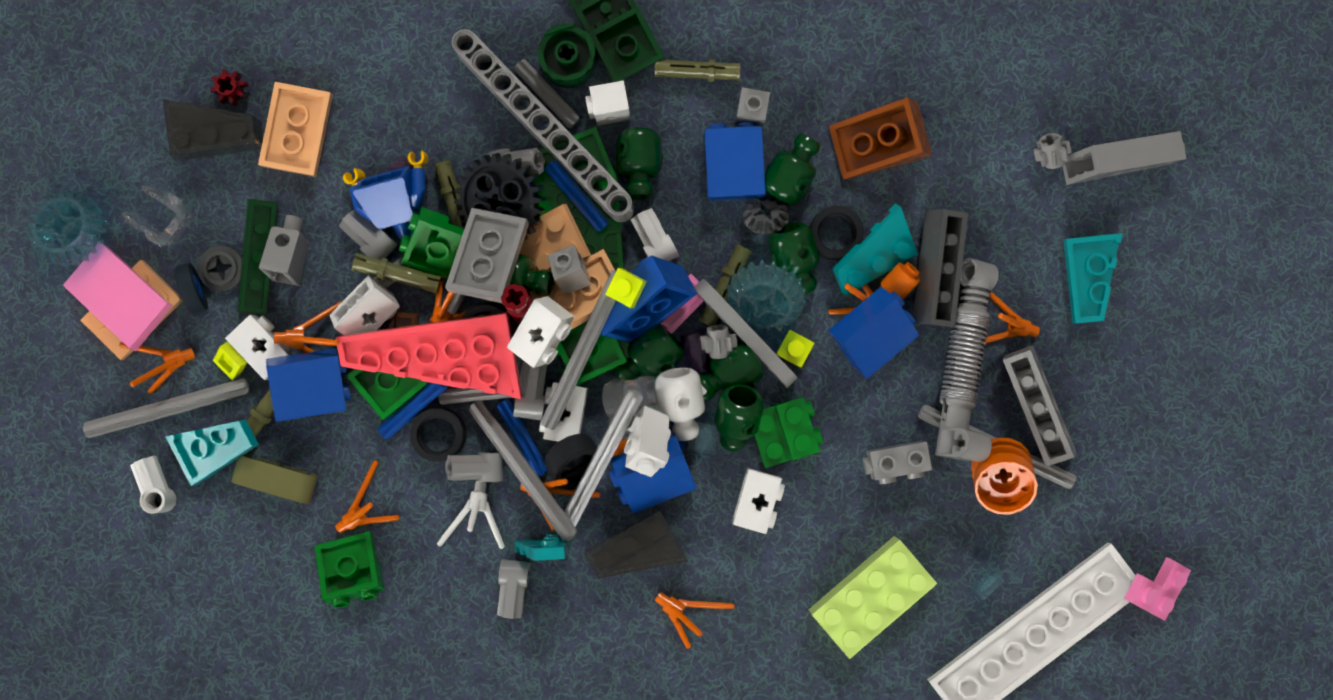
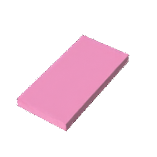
[63,241,173,351]

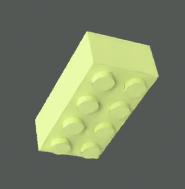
[808,536,937,659]

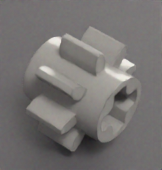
[1033,133,1072,169]
[700,325,737,359]

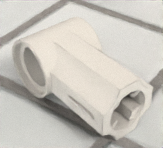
[630,208,679,262]
[130,456,177,514]

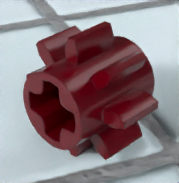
[210,69,249,106]

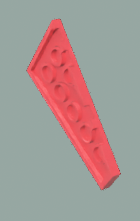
[335,312,523,399]

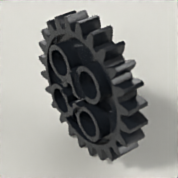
[454,153,546,241]

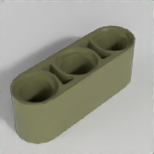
[231,454,318,504]

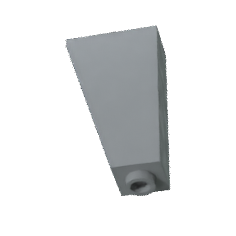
[1063,131,1186,185]

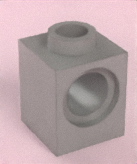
[735,87,770,127]
[548,245,592,294]

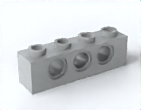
[1003,345,1076,467]

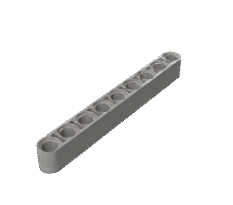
[452,29,634,222]

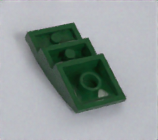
[568,0,665,82]

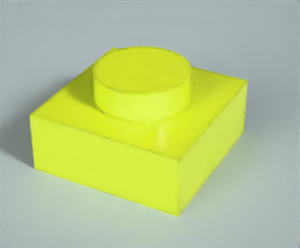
[605,268,647,308]
[776,330,814,368]
[213,341,248,381]

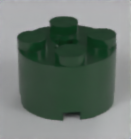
[538,23,597,88]

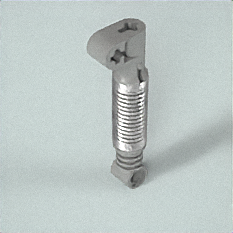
[935,258,999,462]

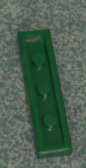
[237,199,278,315]

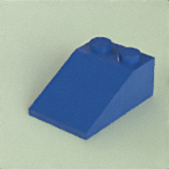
[601,255,698,343]

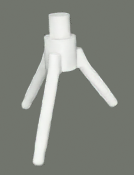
[437,481,505,549]

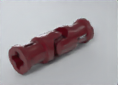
[501,284,533,327]

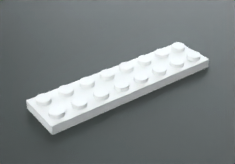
[927,543,1136,700]

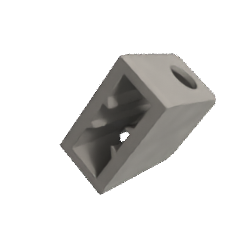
[259,215,309,286]

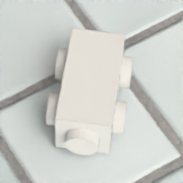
[624,406,671,477]

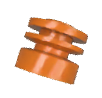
[971,438,1038,515]

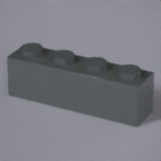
[913,209,968,327]

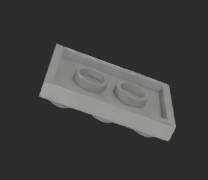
[445,208,529,303]

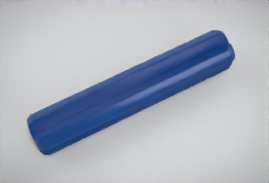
[545,160,609,232]
[378,382,447,439]
[497,399,548,477]

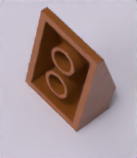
[829,97,932,180]

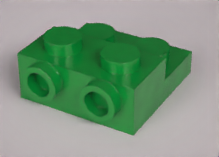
[399,207,464,279]
[556,321,628,386]
[347,368,428,420]
[754,397,823,468]
[314,531,385,608]

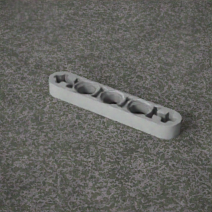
[694,279,797,388]

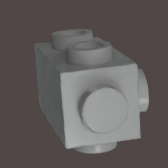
[863,441,932,484]

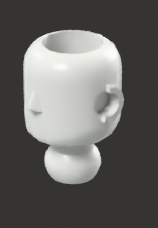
[655,368,707,441]

